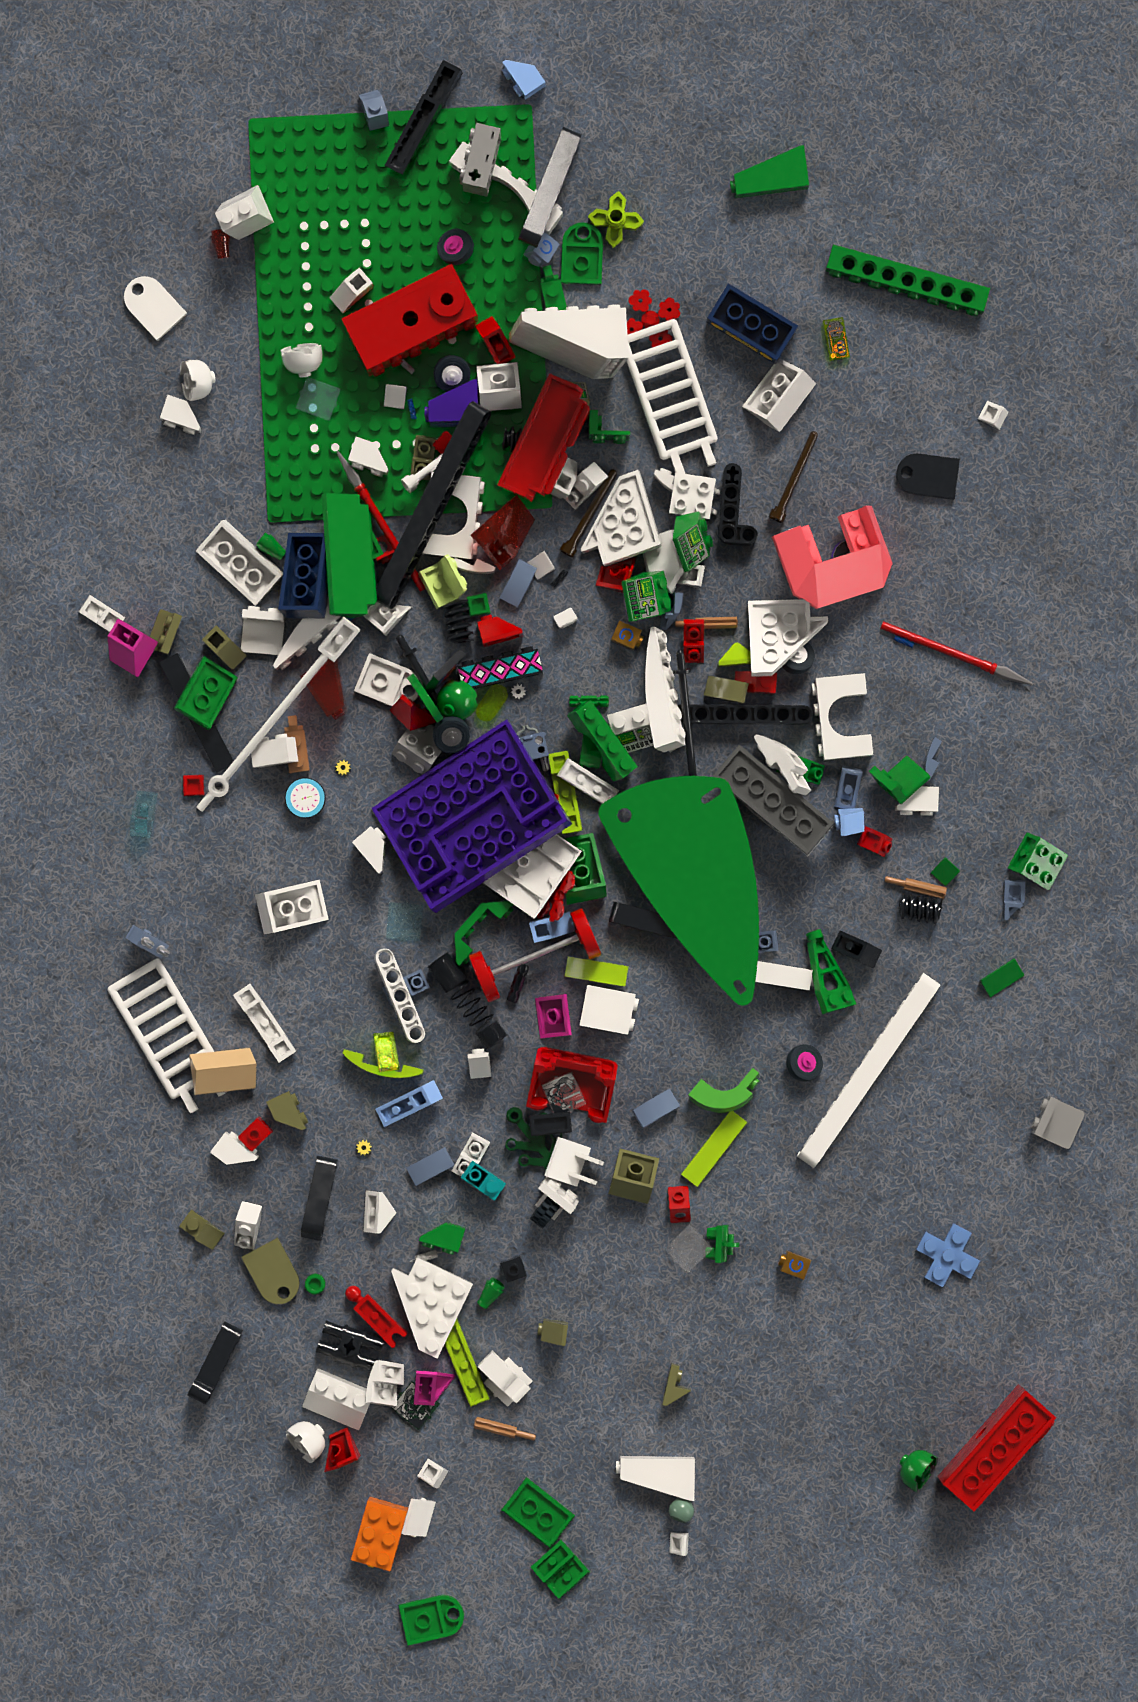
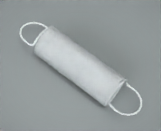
[410,1250,442,1262]

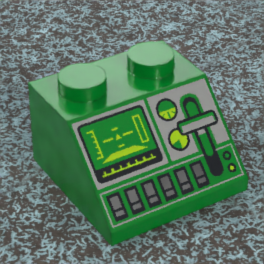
[673,512,713,572]
[621,571,671,622]

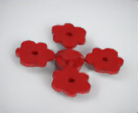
[627,289,680,348]
[537,871,575,923]

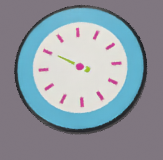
[285,777,326,818]

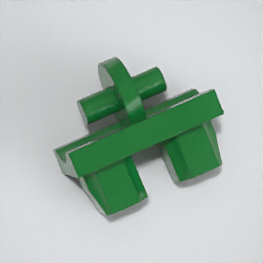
[706,1225,740,1263]

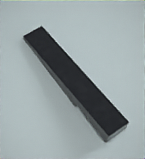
[385,60,463,175]
[159,653,234,773]

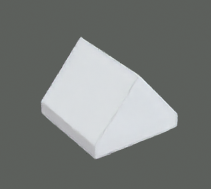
[670,1532,689,1556]

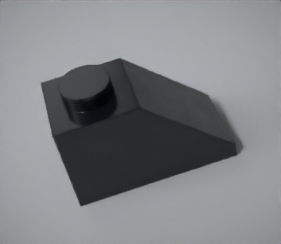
[831,931,882,969]

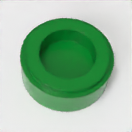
[305,1273,326,1295]

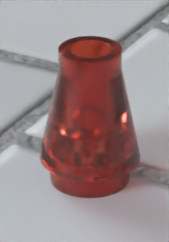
[210,229,230,259]

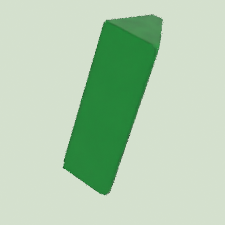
[979,958,1024,998]

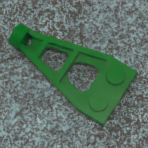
[805,929,856,1014]

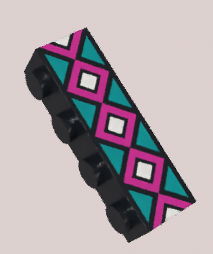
[458,646,543,689]

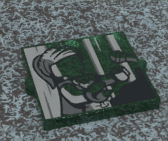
[391,1381,440,1430]

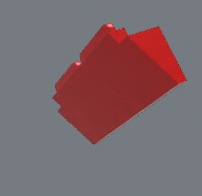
[497,373,590,502]

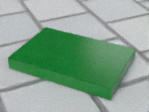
[174,656,238,730]
[501,1477,575,1548]

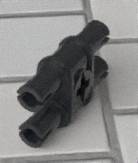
[316,1320,384,1370]

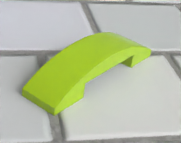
[548,751,583,834]
[343,1049,424,1078]

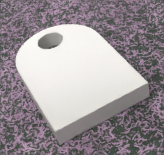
[124,276,187,341]
[354,653,418,706]

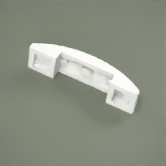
[233,984,296,1062]

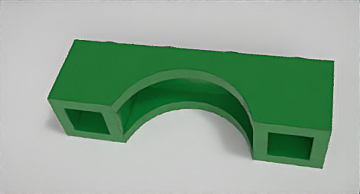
[567,700,638,782]

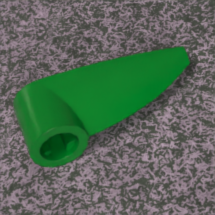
[579,734,601,769]

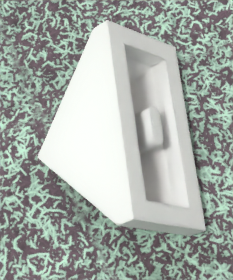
[364,1191,396,1233]

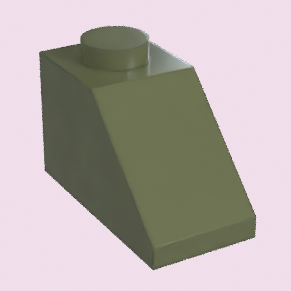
[537,1319,568,1346]

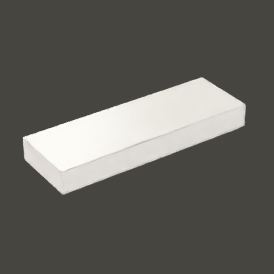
[557,758,619,804]

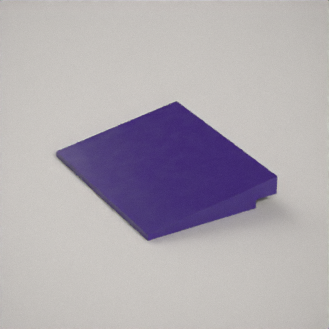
[372,719,572,913]

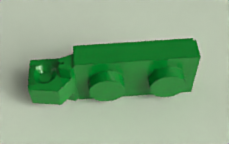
[540,265,567,310]

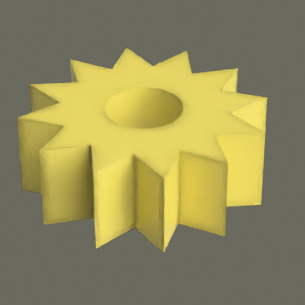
[335,760,351,776]
[356,1140,372,1155]

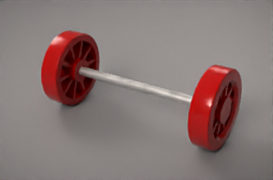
[469,908,601,1002]

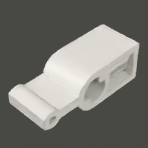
[478,1350,531,1403]

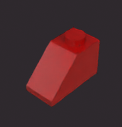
[475,316,516,364]
[735,671,777,695]

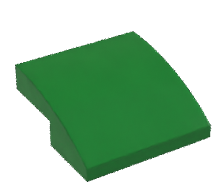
[531,1540,590,1599]

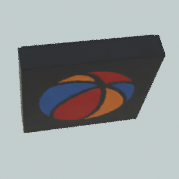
[425,649,465,695]

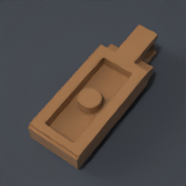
[284,715,310,773]

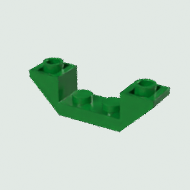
[455,901,514,966]

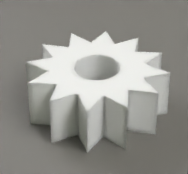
[510,683,526,699]

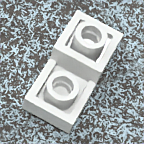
[654,468,675,492]
[452,1132,490,1176]

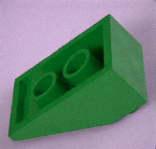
[564,833,607,905]

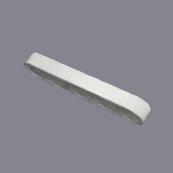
[374,949,425,1043]

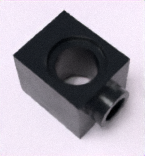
[500,1255,527,1283]

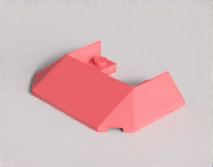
[772,505,893,609]

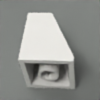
[215,185,274,240]
[580,985,639,1034]

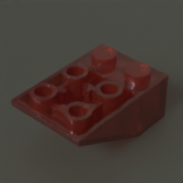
[470,495,535,570]

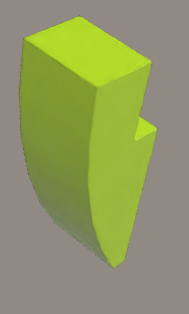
[565,956,629,986]

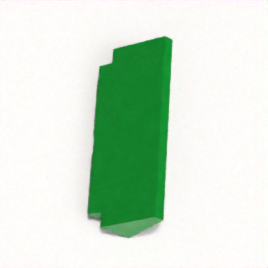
[322,493,377,618]

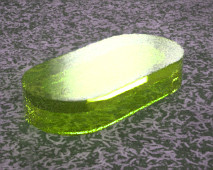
[476,684,508,722]

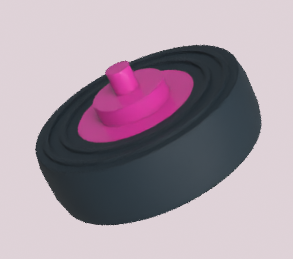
[437,228,474,266]
[786,1044,823,1082]

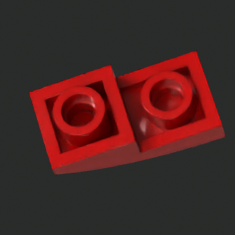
[683,619,704,663]

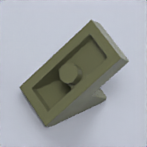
[179,1209,225,1250]
[662,1363,691,1406]

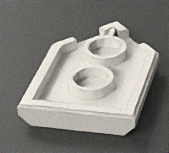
[643,530,684,594]

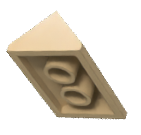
[189,1048,256,1095]

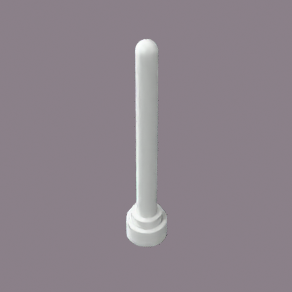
[401,454,443,493]

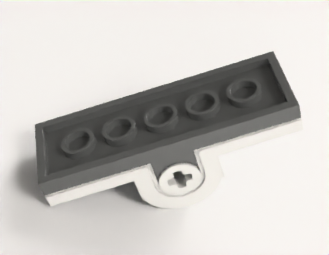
[713,745,834,856]

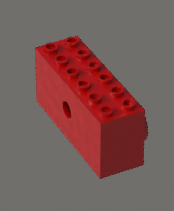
[342,264,478,377]
[937,1384,1056,1512]

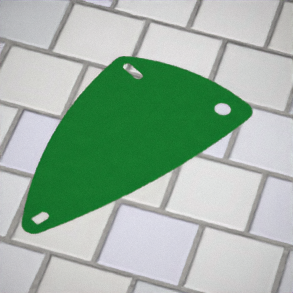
[598,776,759,1006]

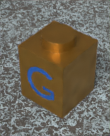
[611,620,644,650]
[778,1251,811,1280]

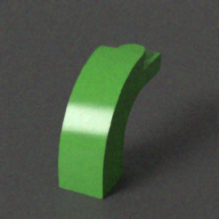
[688,1068,760,1113]

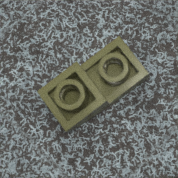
[411,435,436,481]
[704,676,749,703]

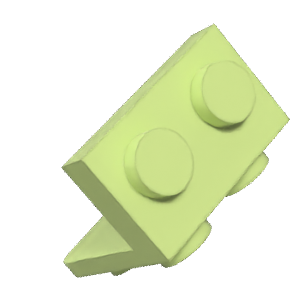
[418,554,467,609]

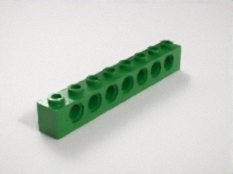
[825,244,990,316]

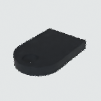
[896,453,960,500]

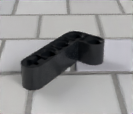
[718,463,758,546]
[301,1156,338,1241]
[187,1322,243,1405]

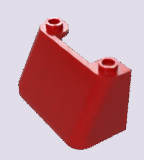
[526,1047,618,1123]

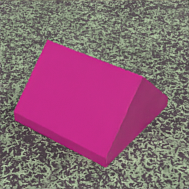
[535,994,572,1038]

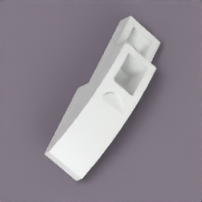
[754,734,811,796]

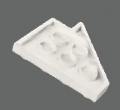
[581,470,662,566]
[748,599,828,676]
[391,1257,473,1359]

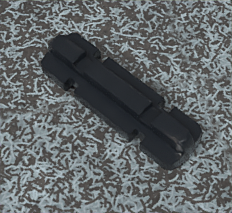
[507,964,529,1003]

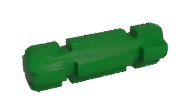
[569,696,609,707]

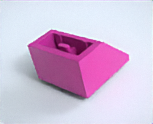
[108,619,158,677]

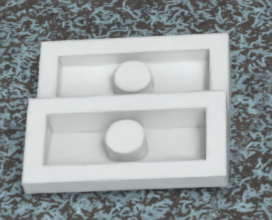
[366,1360,404,1407]

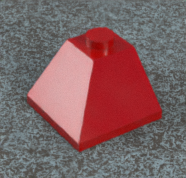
[477,615,523,647]

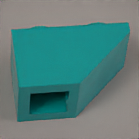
[461,1161,506,1201]

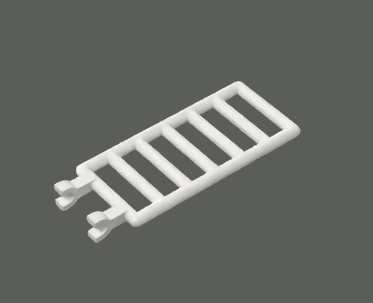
[627,319,718,474]
[107,958,227,1113]

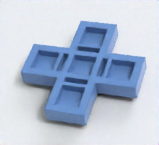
[916,1223,980,1287]

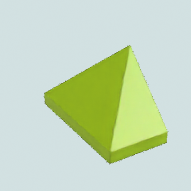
[718,642,751,667]

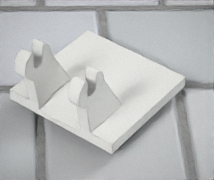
[669,473,721,519]
[544,1137,604,1186]

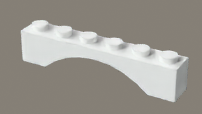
[449,141,563,235]

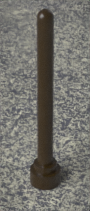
[768,431,818,523]
[559,469,617,558]

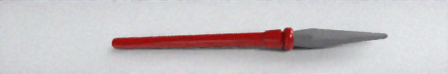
[337,451,426,592]
[880,621,1033,685]

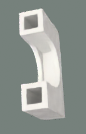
[423,472,485,559]
[812,673,873,761]

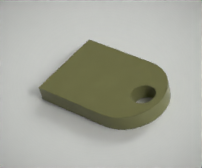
[241,1237,300,1304]

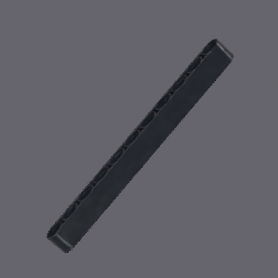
[376,401,491,609]

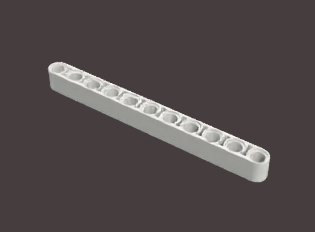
[797,973,940,1168]

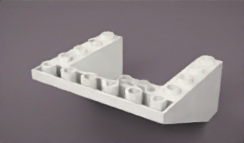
[509,305,629,379]

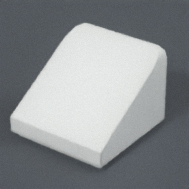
[384,384,407,409]
[978,401,1008,430]
[527,551,555,580]
[553,608,578,629]
[417,1459,448,1488]

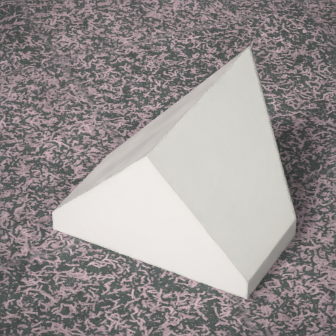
[363,602,411,636]

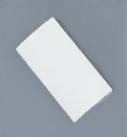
[196,520,283,606]

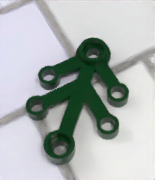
[505,1107,562,1170]

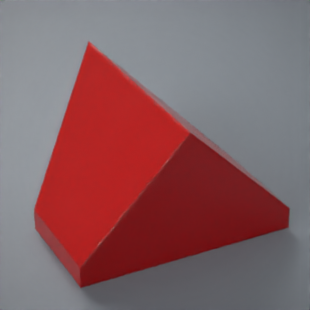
[596,556,637,593]
[390,694,436,731]
[324,1427,361,1472]

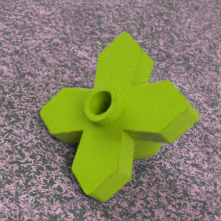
[588,191,644,248]

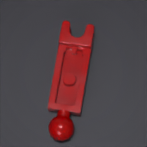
[345,1285,408,1348]

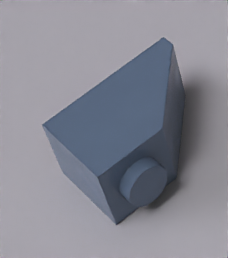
[358,90,389,131]

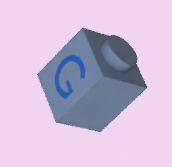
[523,232,560,267]

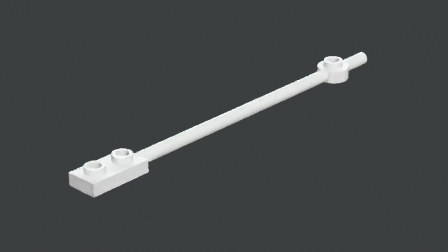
[197,617,360,812]

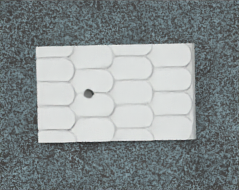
[483,834,582,919]

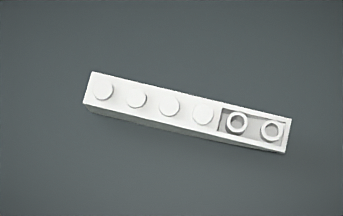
[273,595,341,670]
[645,627,685,752]

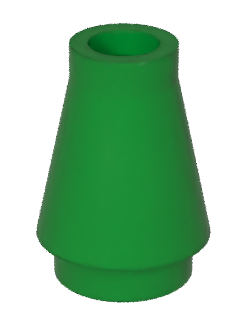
[256,532,286,561]
[477,1277,505,1309]

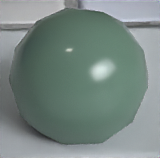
[668,1498,694,1523]

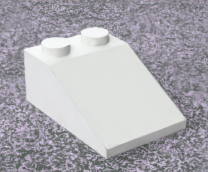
[255,880,329,934]

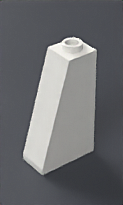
[755,961,814,990]
[616,1456,695,1501]

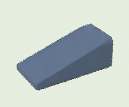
[834,765,863,809]

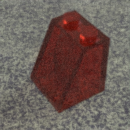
[300,658,347,720]

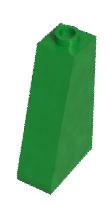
[730,145,809,198]

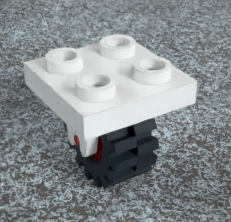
[529,1177,579,1229]

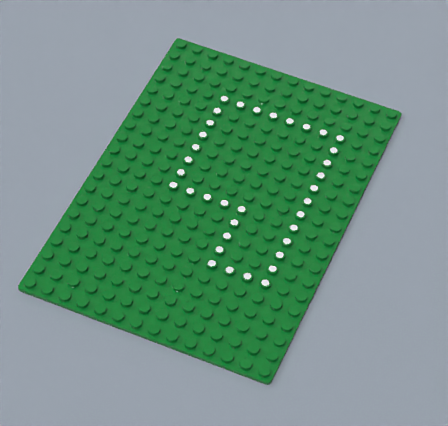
[248,104,552,523]

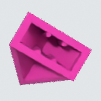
[414,1371,456,1406]

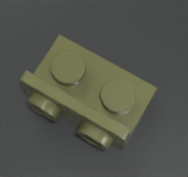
[149,609,182,654]

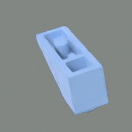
[375,1080,443,1127]

